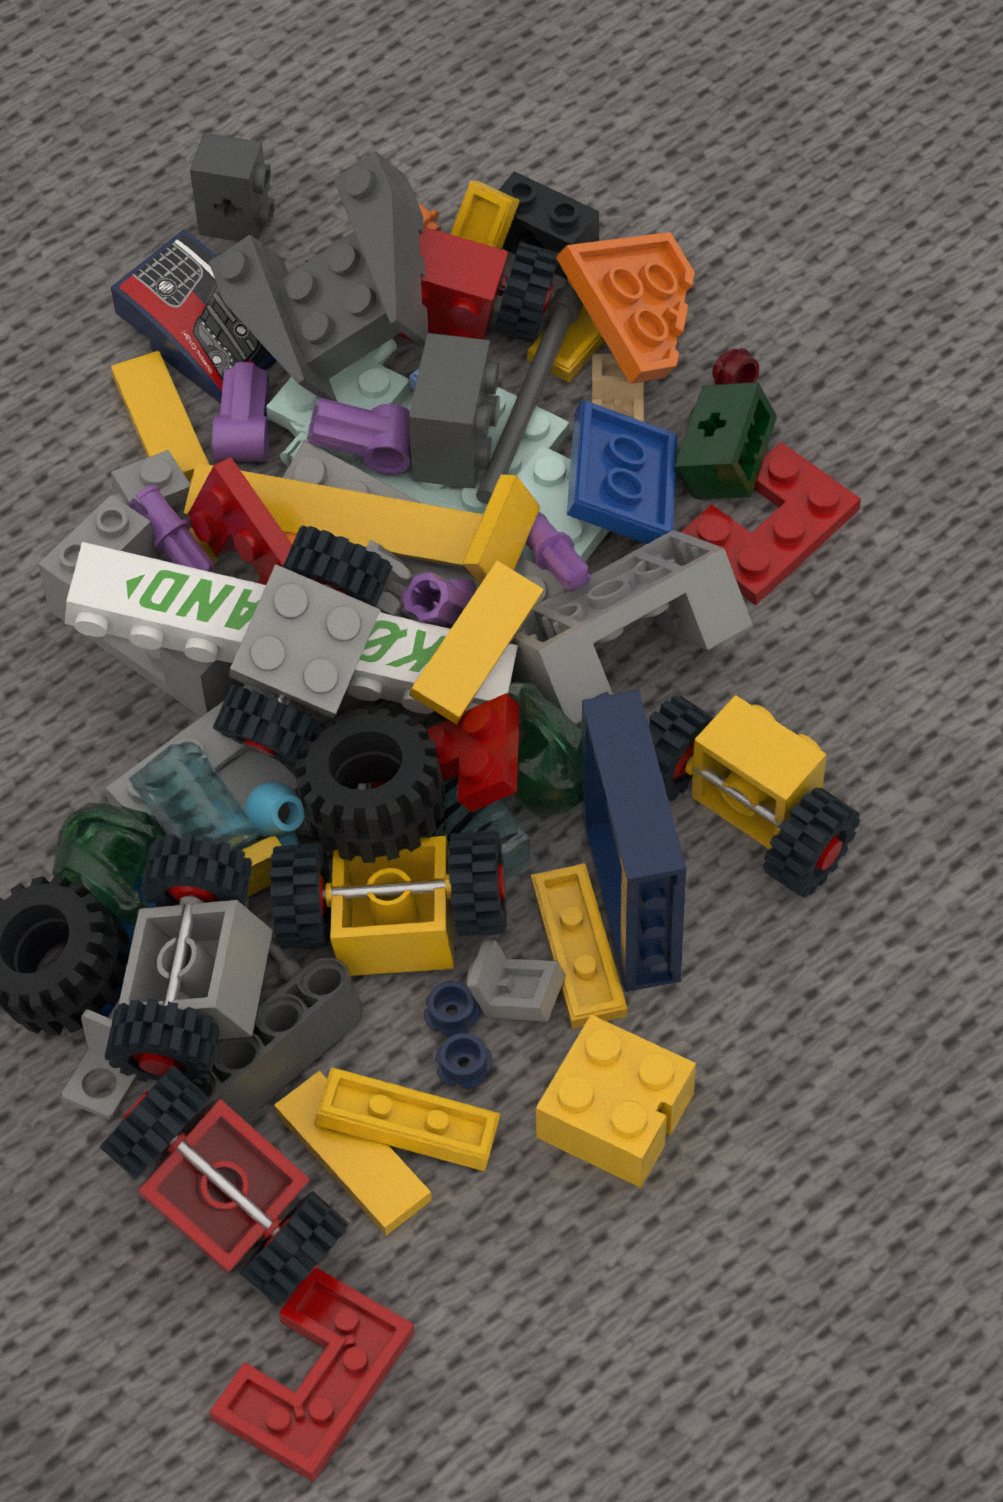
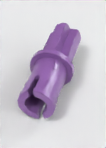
[129,485,214,572]
[525,512,591,591]

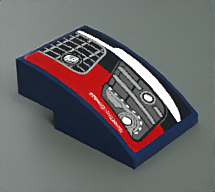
[111,229,277,404]

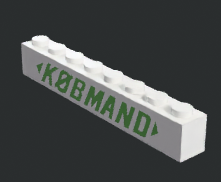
[64,542,518,714]

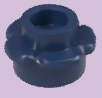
[424,981,480,1037]
[435,1033,493,1089]

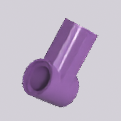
[212,362,269,463]
[307,397,411,475]
[402,572,477,629]

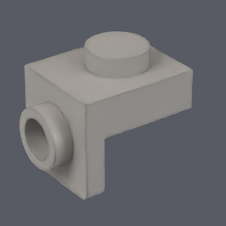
[107,450,191,507]
[467,940,566,1022]

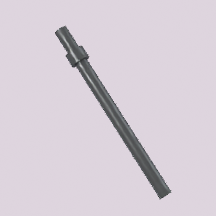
[476,279,583,504]

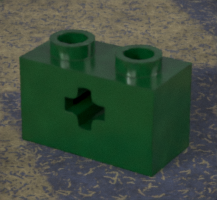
[675,382,777,500]

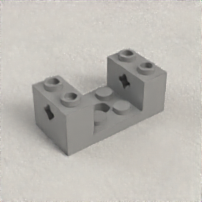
[38,495,246,717]
[511,530,753,728]

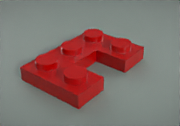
[681,442,861,605]
[188,457,292,585]
[371,693,520,812]
[209,1267,415,1483]

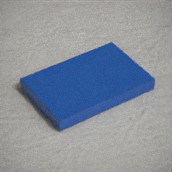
[567,400,677,544]

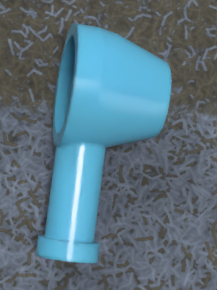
[245,781,305,846]

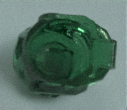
[509,680,582,816]
[52,802,165,926]

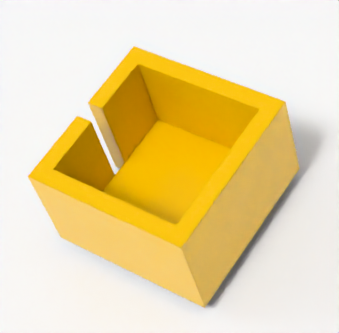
[536,1014,696,1188]

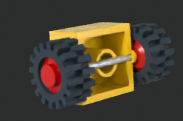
[648,695,860,898]
[270,830,507,976]

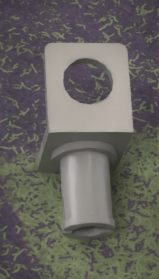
[62,998,137,1120]

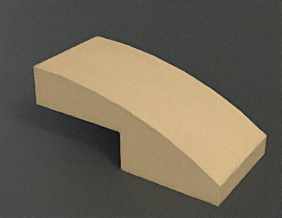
[592,354,644,422]

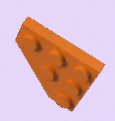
[556,232,695,384]

